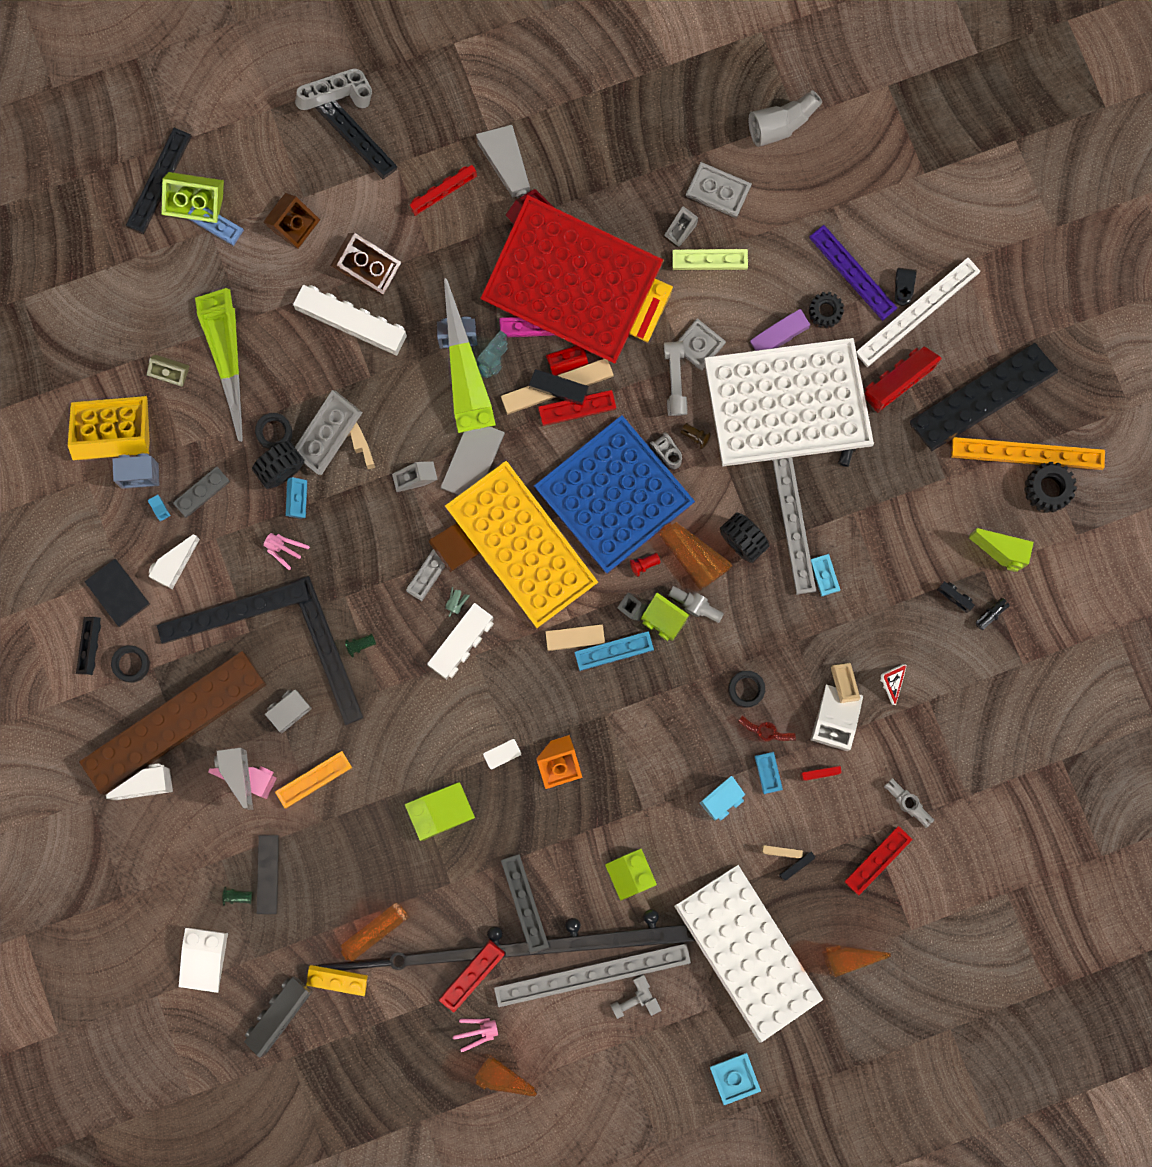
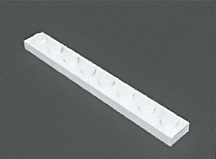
[856,258,980,368]

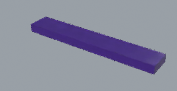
[809,225,897,321]

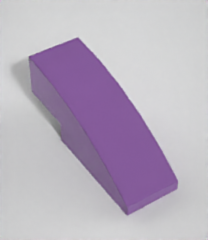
[750,309,810,351]

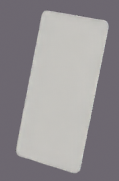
[483,739,521,769]

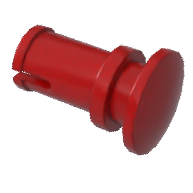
[630,552,661,577]

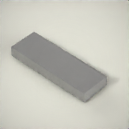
[406,549,445,601]

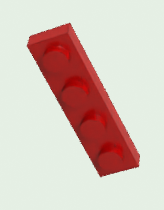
[410,165,477,216]
[538,390,616,426]
[844,826,913,896]
[439,940,505,1012]

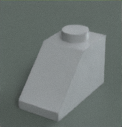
[392,462,438,492]

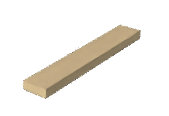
[501,359,614,415]

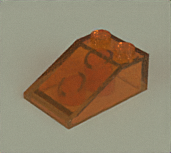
[822,944,891,977]
[474,1055,538,1097]

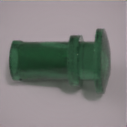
[345,633,376,658]
[222,886,252,906]

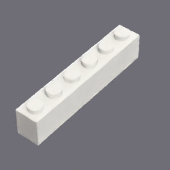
[293,285,407,356]

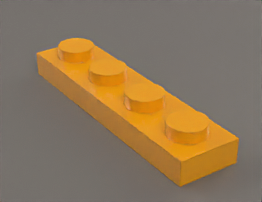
[275,751,352,809]

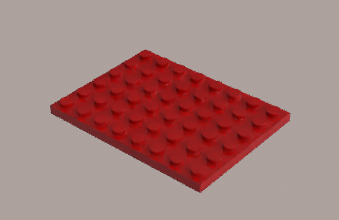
[481,195,664,364]

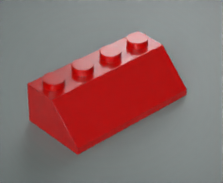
[864,346,942,413]

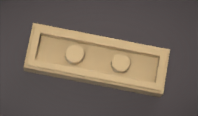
[545,625,605,651]

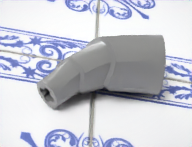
[749,90,822,147]

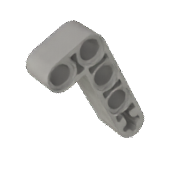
[295,69,372,110]

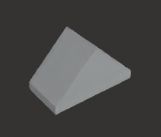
[664,206,698,247]

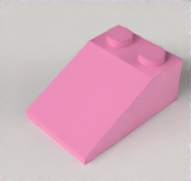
[208,766,277,799]

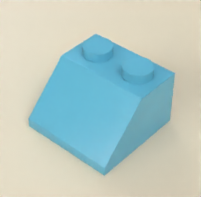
[700,776,745,821]

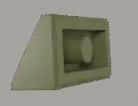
[147,355,189,387]

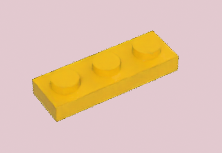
[306,965,368,996]

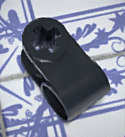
[894,268,917,306]

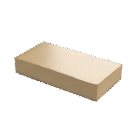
[831,663,860,703]
[761,845,803,859]

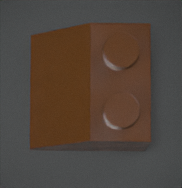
[263,193,320,249]

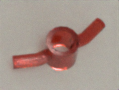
[738,716,796,743]

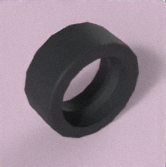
[255,413,292,449]
[111,645,150,683]
[728,671,766,708]

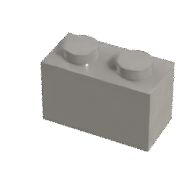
[265,690,312,733]

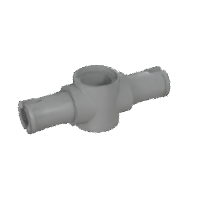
[668,586,724,623]
[884,778,935,828]

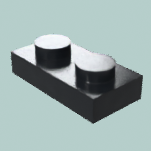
[937,581,975,613]

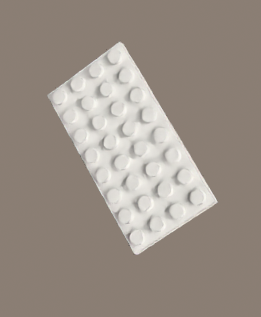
[674,865,823,1043]

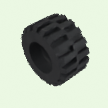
[252,441,305,489]
[1024,462,1077,513]
[720,512,770,563]

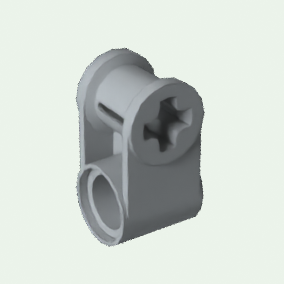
[650,432,682,469]

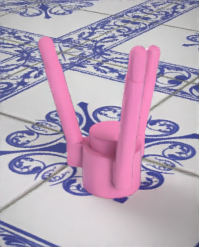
[264,533,310,570]
[453,1018,498,1052]

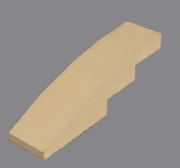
[348,422,375,469]

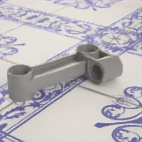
[664,341,688,416]

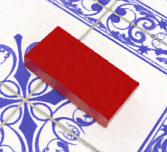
[800,766,842,781]

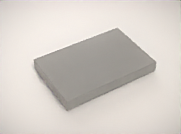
[686,162,752,218]

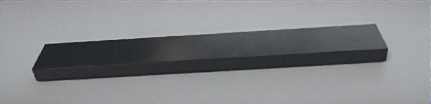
[291,576,364,725]

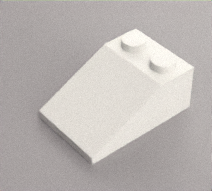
[106,764,173,800]
[179,928,228,993]

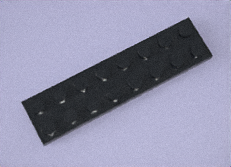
[910,343,1058,452]

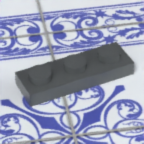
[173,467,230,518]

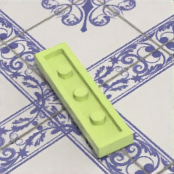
[672,249,748,270]

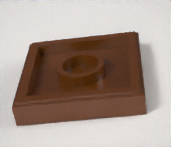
[429,523,480,572]

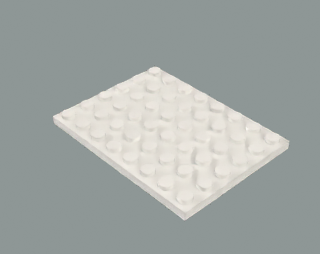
[704,338,874,467]

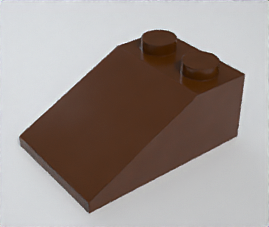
[330,233,401,295]

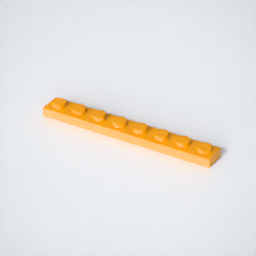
[951,437,1105,470]

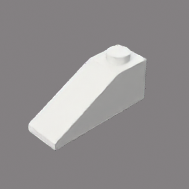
[149,535,200,589]

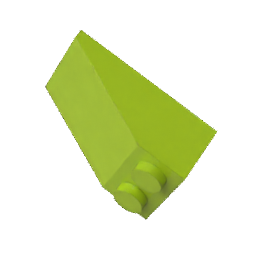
[969,528,1034,572]
[641,593,689,641]
[405,782,475,841]

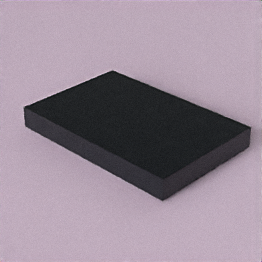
[85,559,150,627]

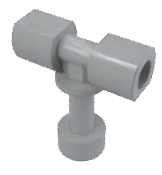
[610,974,662,1019]

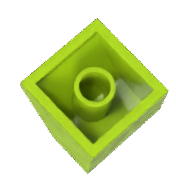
[605,849,657,901]

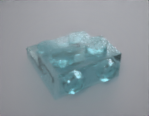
[477,330,508,379]

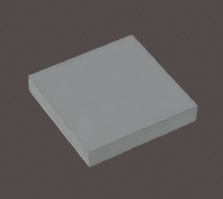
[677,318,726,371]

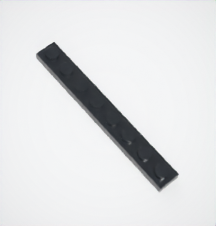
[157,581,310,644]

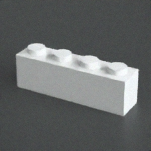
[428,603,494,680]

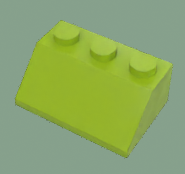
[162,172,224,223]

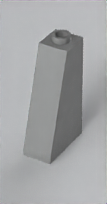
[476,125,530,198]

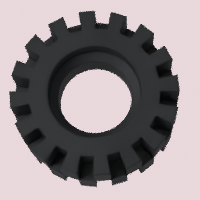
[809,292,844,328]

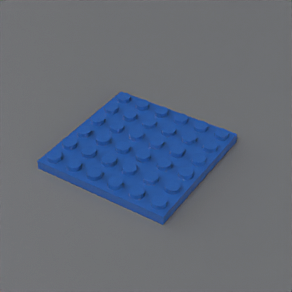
[534,415,695,574]

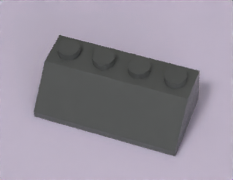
[244,976,314,1058]

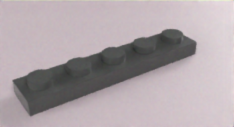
[501,854,549,954]

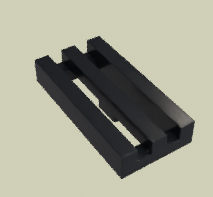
[779,851,815,881]

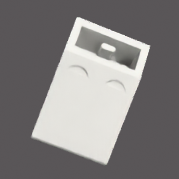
[810,685,863,751]

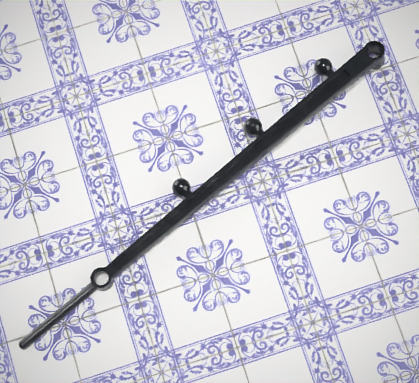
[316,909,696,971]

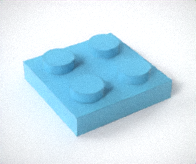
[710,1053,761,1105]

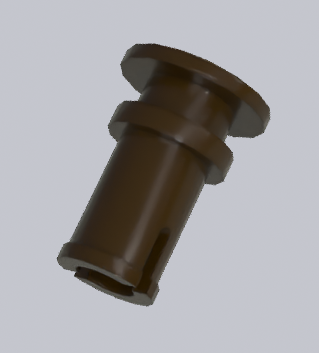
[680,423,711,449]

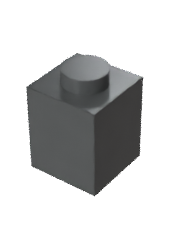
[617,592,649,621]

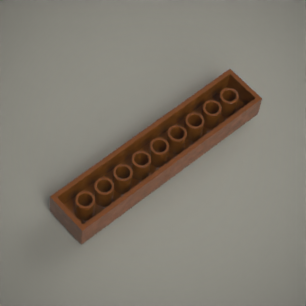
[79,651,267,795]

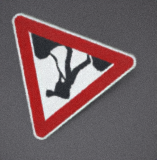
[880,664,906,705]

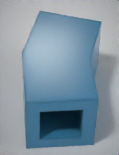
[148,495,171,521]

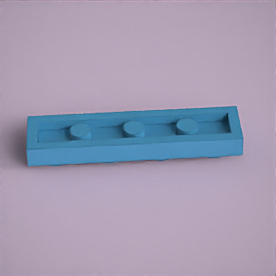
[575,631,654,671]

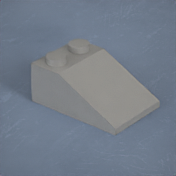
[214,748,253,810]

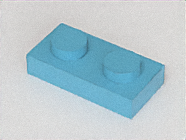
[811,554,840,597]

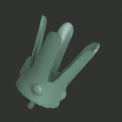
[445,587,470,617]

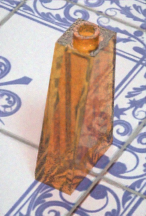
[660,522,733,591]
[340,902,410,962]

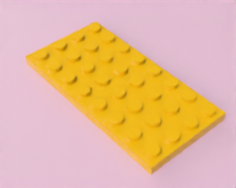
[445,461,598,628]

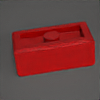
[546,346,588,376]

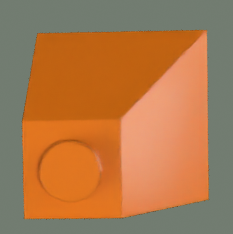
[536,735,583,789]

